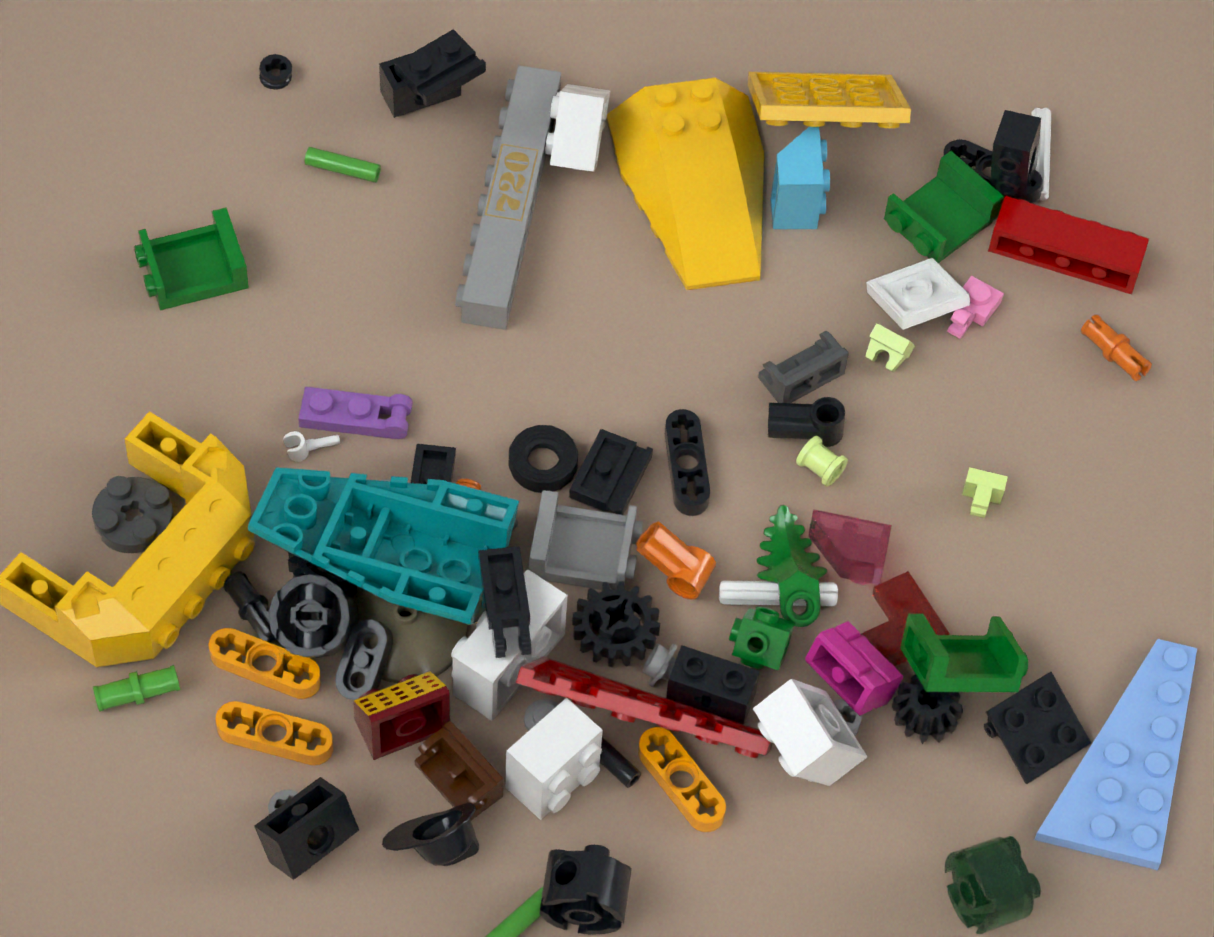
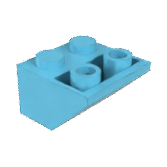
[770,126,830,229]

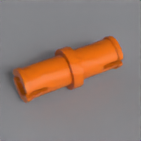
[1081,314,1152,381]

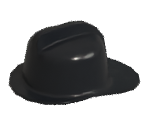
[382,803,479,866]

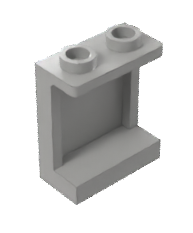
[529,490,643,590]

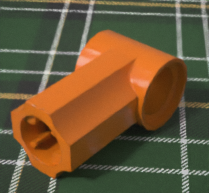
[636,521,716,600]

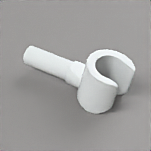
[283,431,340,462]

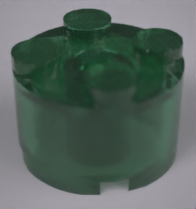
[945,836,1041,934]

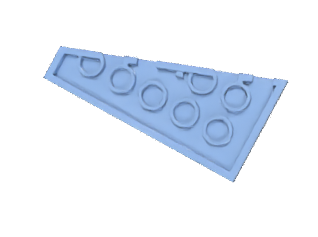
[1034,639,1197,870]

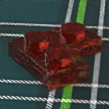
[861,571,950,666]

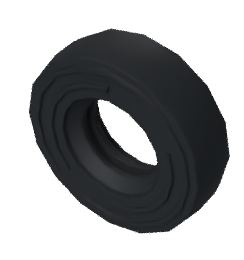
[508,425,578,493]

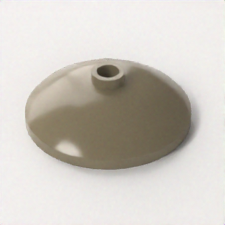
[354,589,467,683]

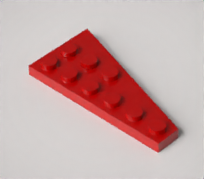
[516,656,773,758]

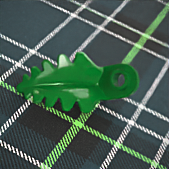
[757,505,827,627]

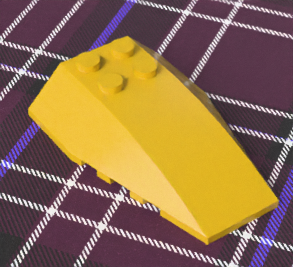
[607,77,764,290]

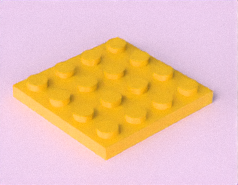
[748,71,911,128]

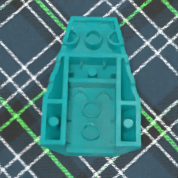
[248,467,519,625]

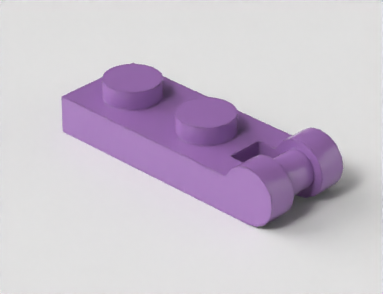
[298,387,413,439]

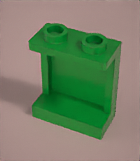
[134,207,249,310]
[900,613,1028,692]

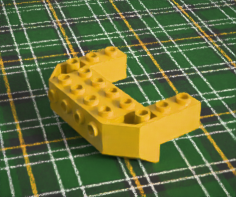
[0,411,255,667]

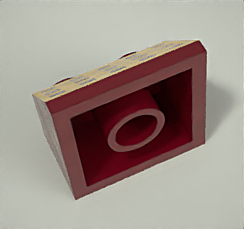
[353,671,450,760]

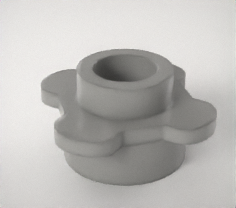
[642,644,677,686]

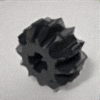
[892,674,963,744]

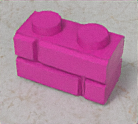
[805,621,903,716]

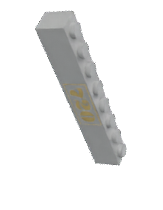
[455,65,561,330]

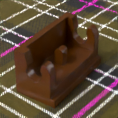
[415,720,504,821]

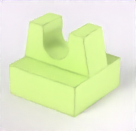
[865,323,915,372]
[962,467,1008,518]

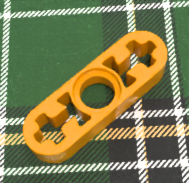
[208,628,321,699]
[216,701,333,765]
[638,727,726,832]

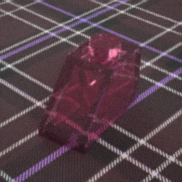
[808,509,892,585]

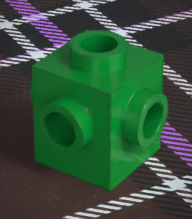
[729,607,795,670]

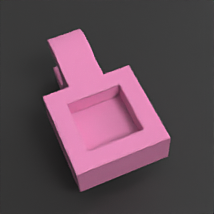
[947,276,1004,339]

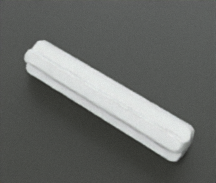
[1030,107,1051,201]
[719,581,838,606]

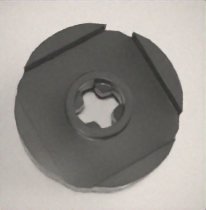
[92,476,174,554]

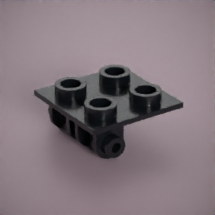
[984,671,1091,784]

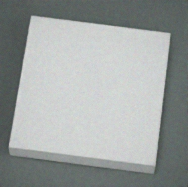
[866,258,970,330]

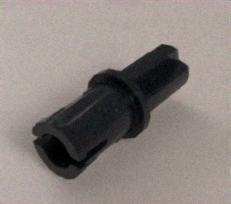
[223,571,276,642]

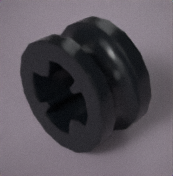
[259,54,292,90]

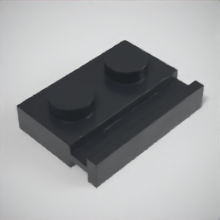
[394,29,486,106]
[569,429,653,515]

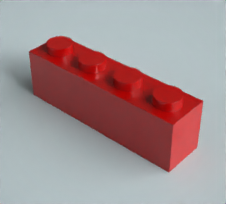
[988,196,1149,295]

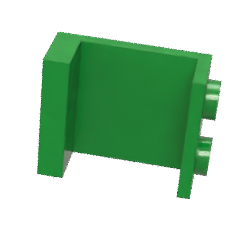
[884,151,1004,263]

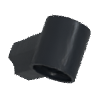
[768,397,845,447]

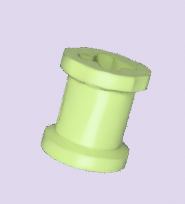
[796,436,848,487]

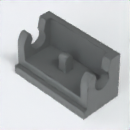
[758,331,849,403]

